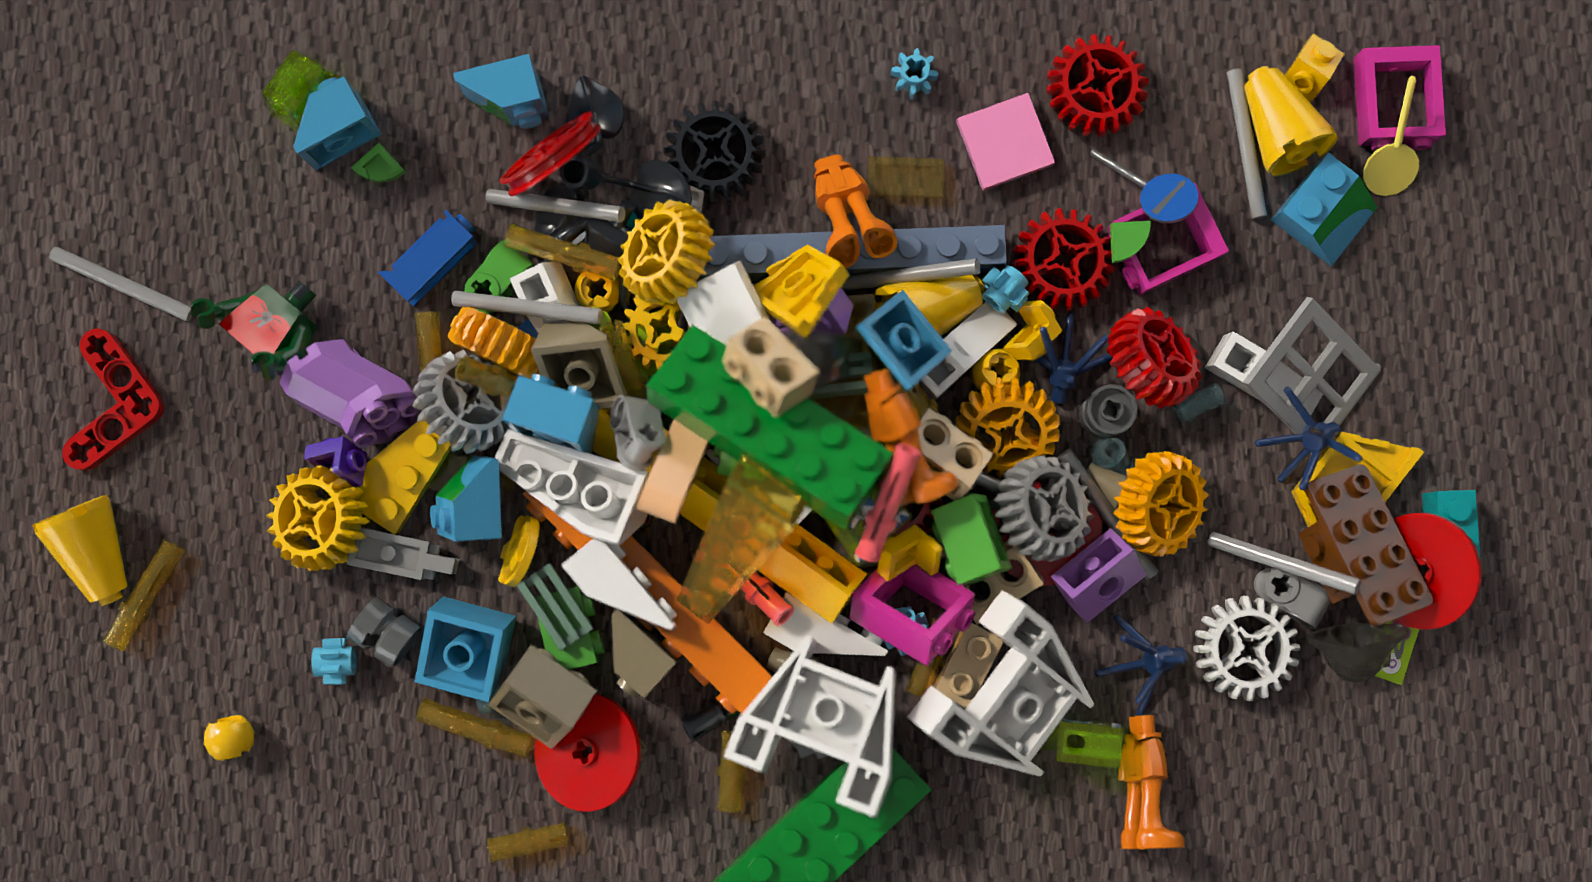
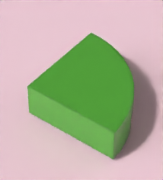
[351,143,406,182]
[1110,221,1151,263]

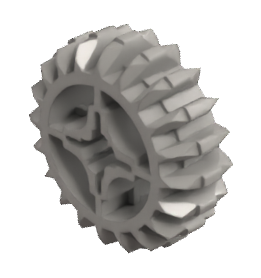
[412,349,512,454]
[994,456,1094,562]

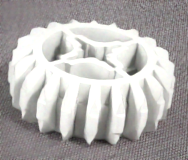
[1193,596,1301,701]

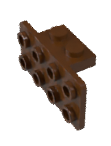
[1298,464,1433,626]

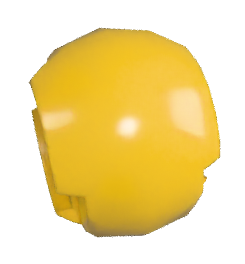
[574,266,620,312]
[972,349,1021,392]
[204,715,254,760]

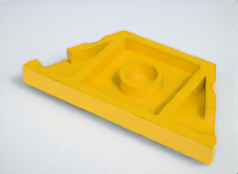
[753,244,849,338]
[1291,432,1424,527]

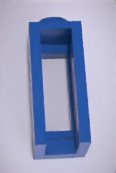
[377,210,478,307]

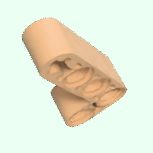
[637,420,712,523]

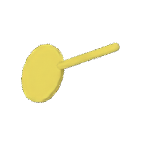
[1363,76,1419,196]

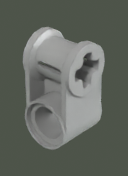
[610,395,666,472]
[1254,567,1331,629]

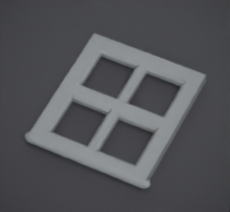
[1243,297,1381,454]

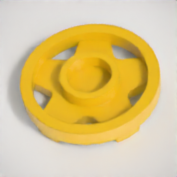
[498,515,539,587]

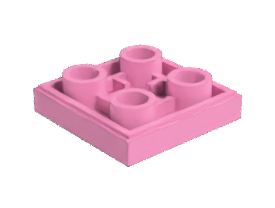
[956,93,1055,191]

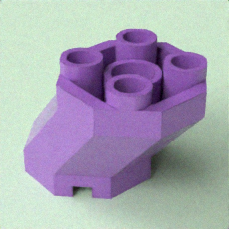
[280,339,421,448]

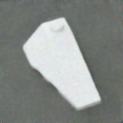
[495,429,649,546]

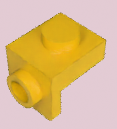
[1284,33,1344,102]
[1003,300,1062,361]
[877,525,942,582]

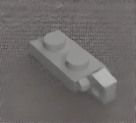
[347,528,460,580]

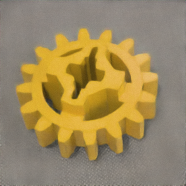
[620,297,690,370]

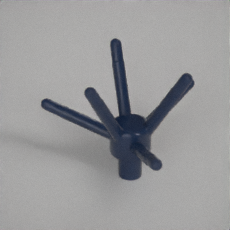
[1034,312,1113,403]
[1255,387,1362,490]
[1095,615,1187,716]

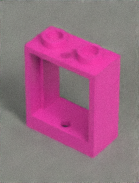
[1353,45,1446,151]
[1106,183,1229,296]
[849,564,975,666]

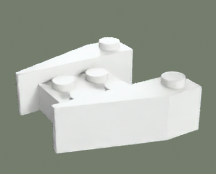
[907,590,1094,776]
[724,635,896,817]

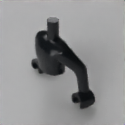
[528,200,637,323]

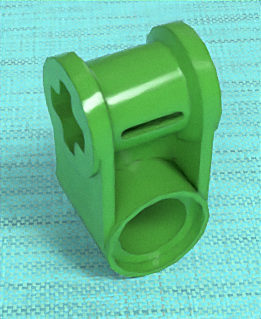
[465,240,535,314]

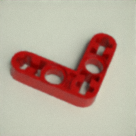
[62,328,164,471]

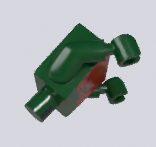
[191,281,317,381]

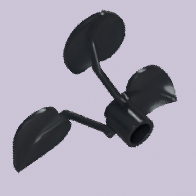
[531,75,692,250]

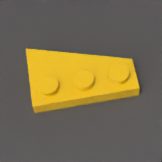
[355,421,451,535]

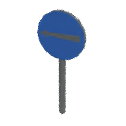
[1090,149,1199,223]

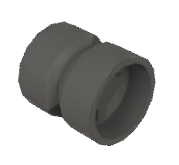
[1079,384,1138,439]
[347,597,422,669]

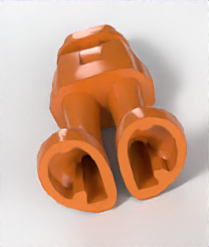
[814,154,898,268]
[863,369,959,505]
[1118,715,1185,849]

